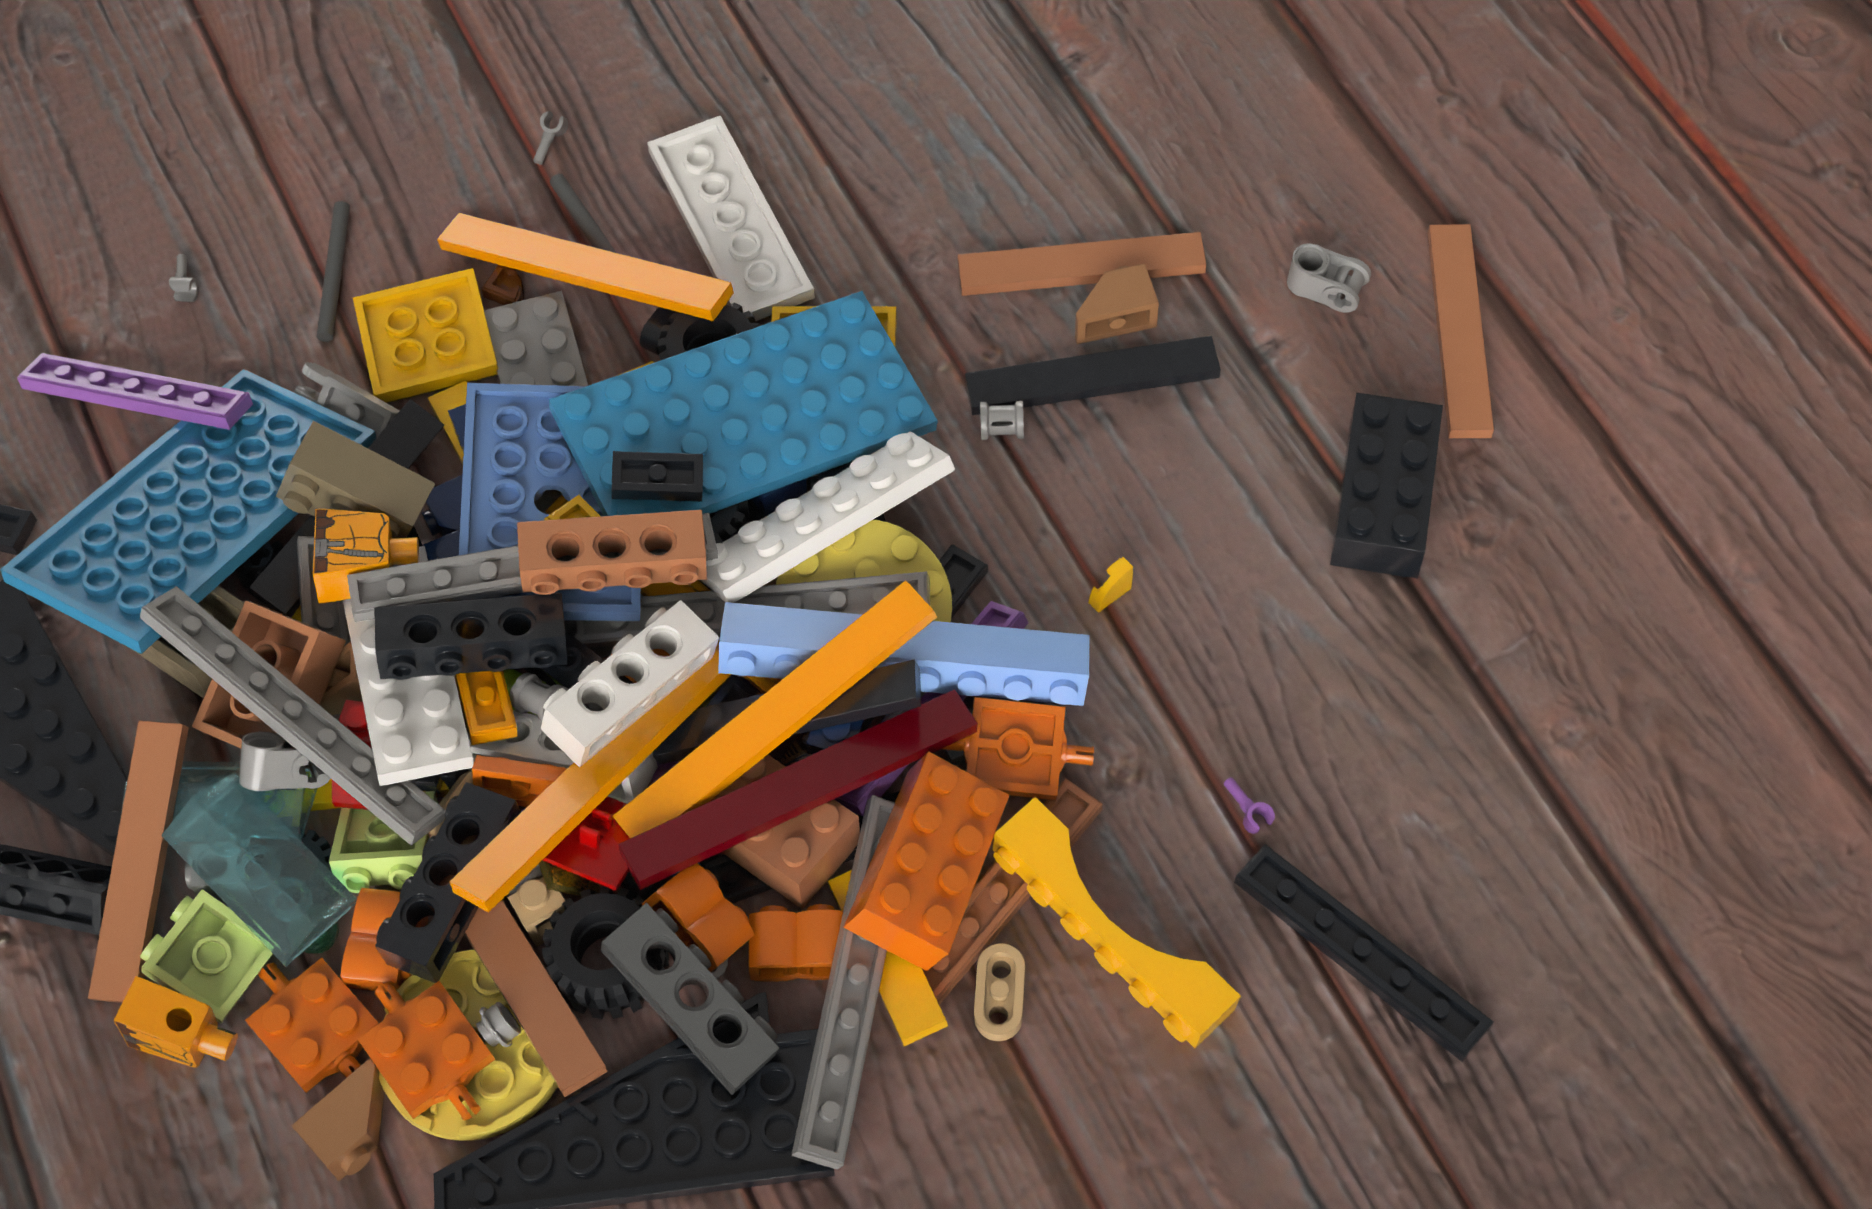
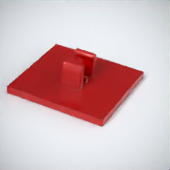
[542,796,630,891]

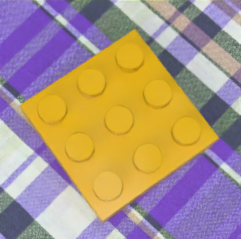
[353,268,499,403]

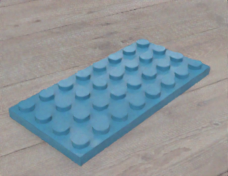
[549,291,938,516]
[0,369,376,654]

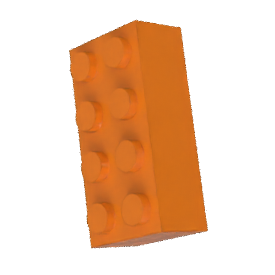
[843,751,1009,971]

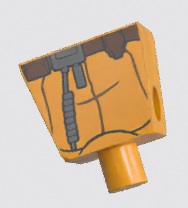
[313,509,420,604]
[114,976,238,1068]

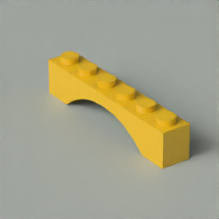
[992,797,1241,1048]

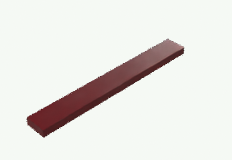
[618,689,978,890]

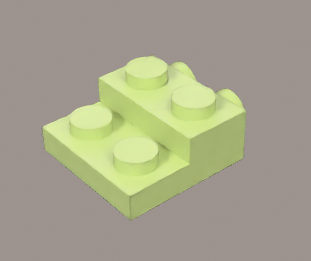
[329,791,438,893]
[140,889,280,1024]

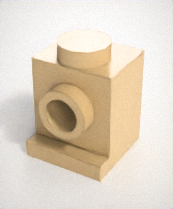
[507,873,565,947]

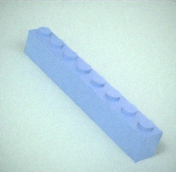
[718,602,1090,706]

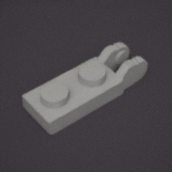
[294,362,399,438]

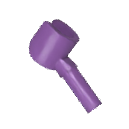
[1224,777,1275,834]

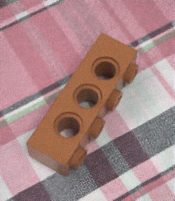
[517,510,707,595]

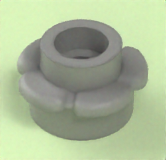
[476,1002,521,1047]

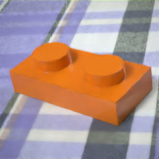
[472,755,567,807]

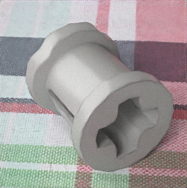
[980,401,1024,440]
[509,672,569,722]

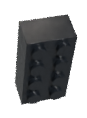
[1330,392,1443,579]

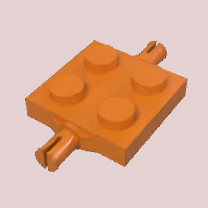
[942,697,1094,800]
[245,957,379,1093]
[358,981,496,1120]

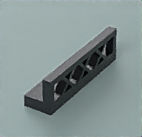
[0,844,112,935]

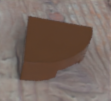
[481,265,524,305]

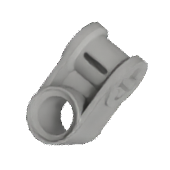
[1287,243,1371,313]
[239,731,331,791]

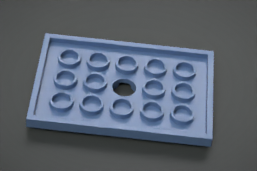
[459,383,641,621]

